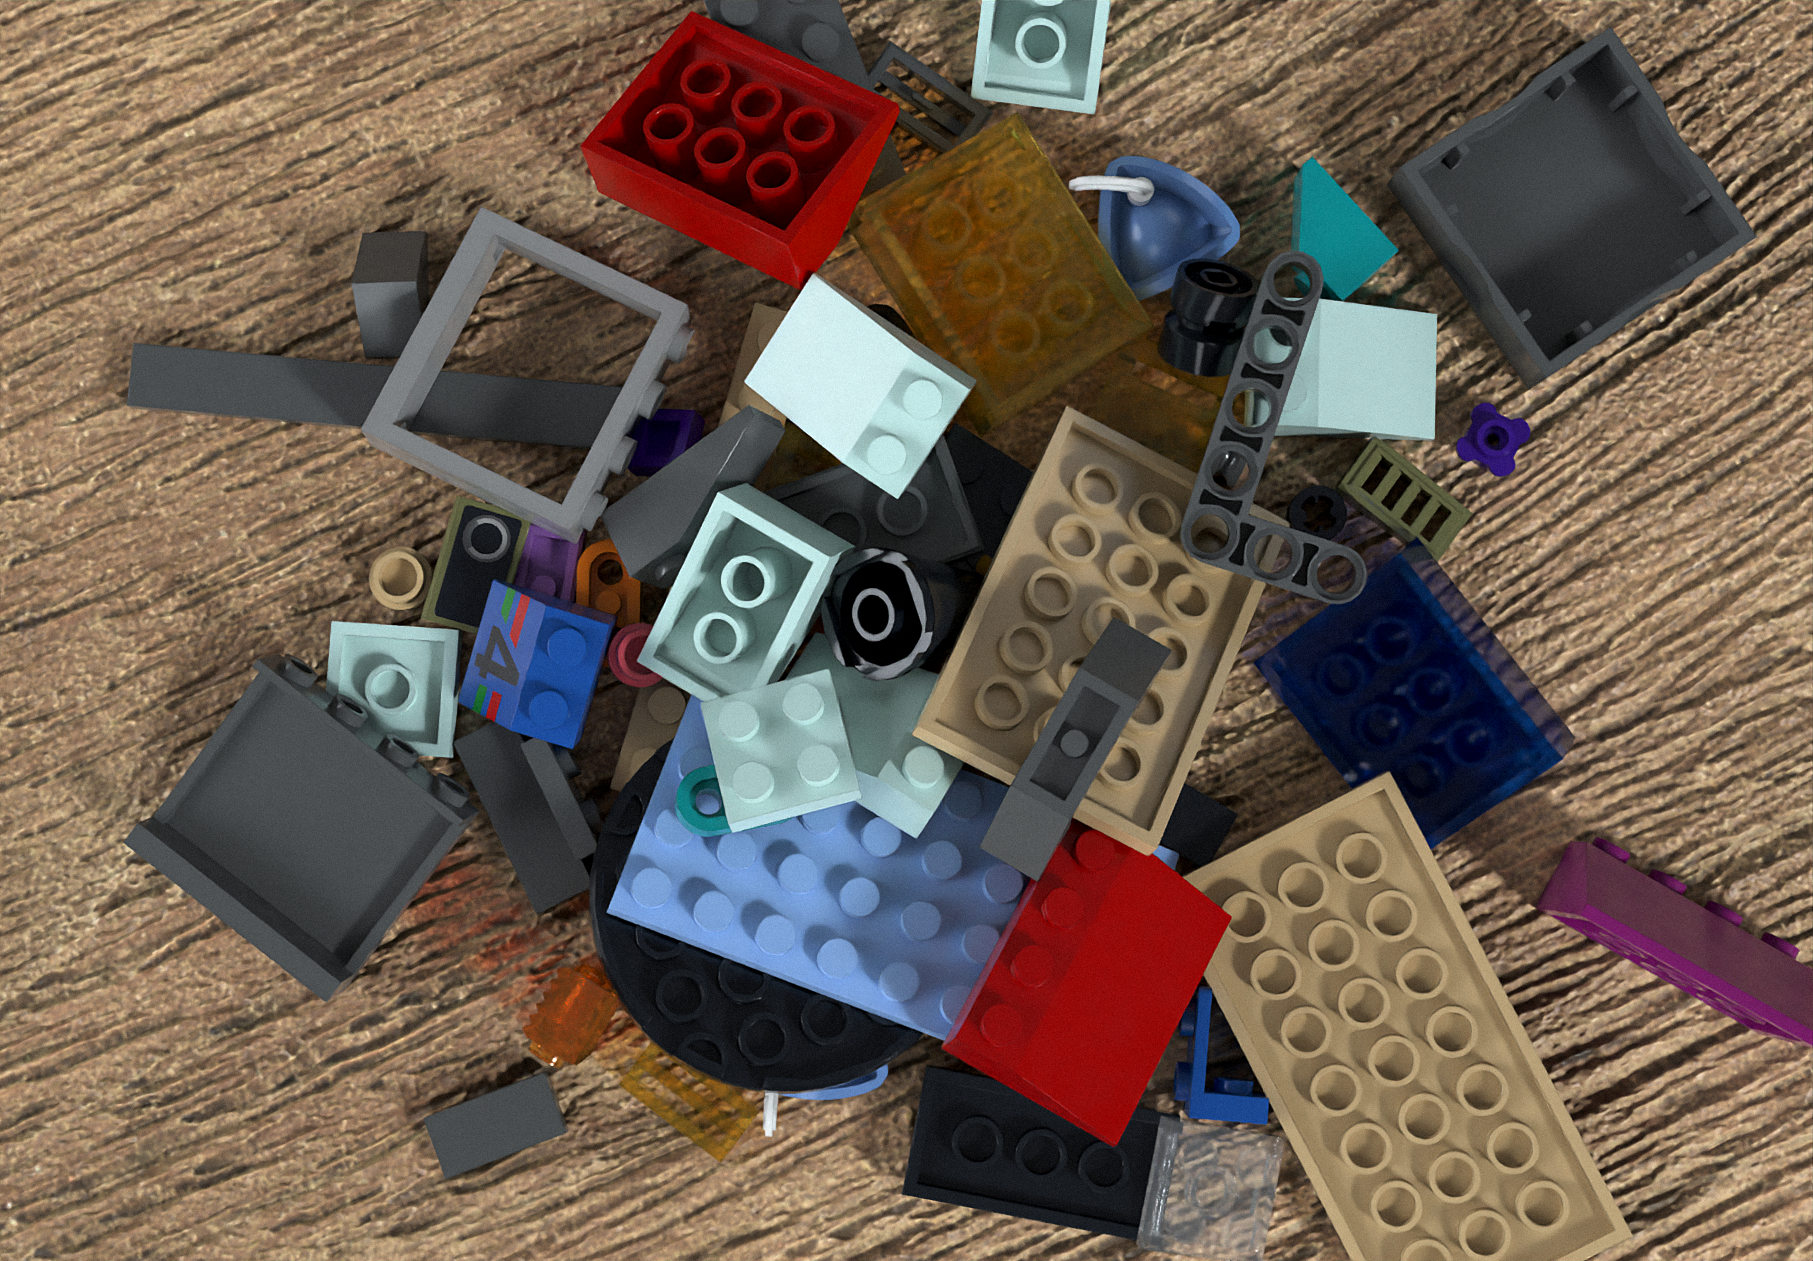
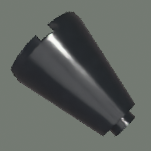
[821,547,983,681]

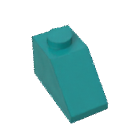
[1290,156,1398,302]

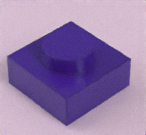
[628,409,705,477]

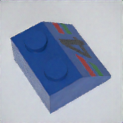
[458,579,618,749]

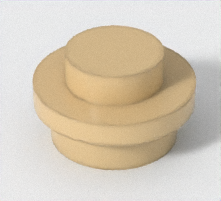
[369,547,434,611]

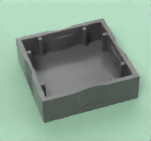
[1387,27,1757,390]

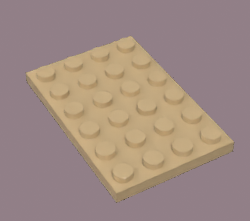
[911,406,1291,856]

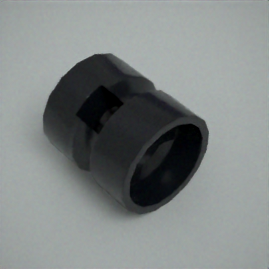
[1157,258,1259,377]

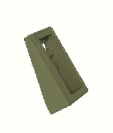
[1333,436,1473,565]

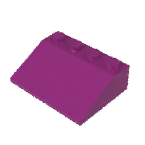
[1534,837,1813,1048]

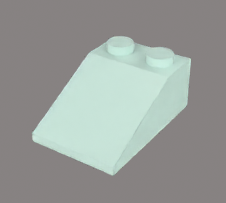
[971,0,1111,114]
[744,273,977,499]
[1244,297,1437,441]
[637,483,856,702]
[785,632,964,839]

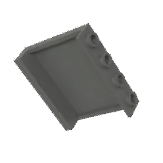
[123,654,480,1002]

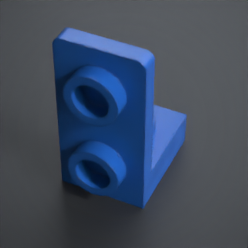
[1173,984,1269,1125]

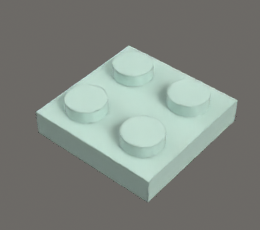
[326,621,463,758]
[700,669,862,833]

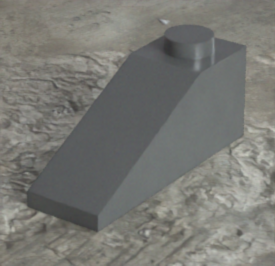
[601,405,785,589]

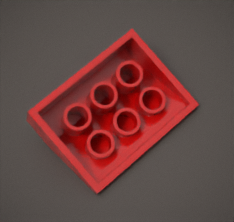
[580,11,900,291]
[941,818,1232,1147]

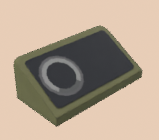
[421,496,531,635]

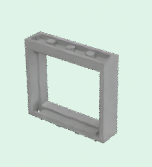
[361,207,695,544]

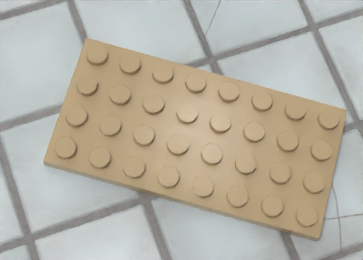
[1181,771,1633,1261]

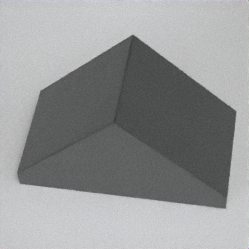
[351,231,429,359]

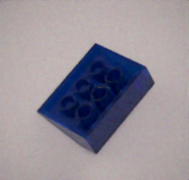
[1253,536,1576,849]

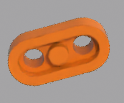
[576,539,643,668]

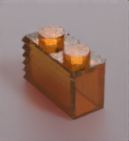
[522,959,620,1069]

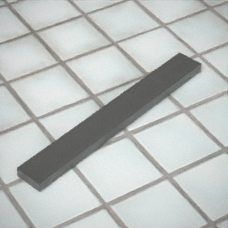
[127,343,623,450]

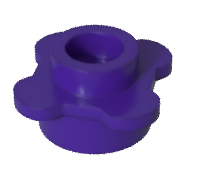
[1456,403,1530,477]

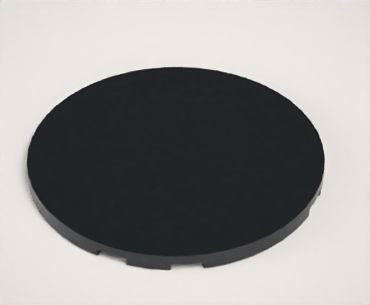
[589,737,924,1094]

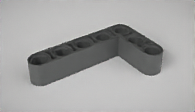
[1180,250,1367,604]

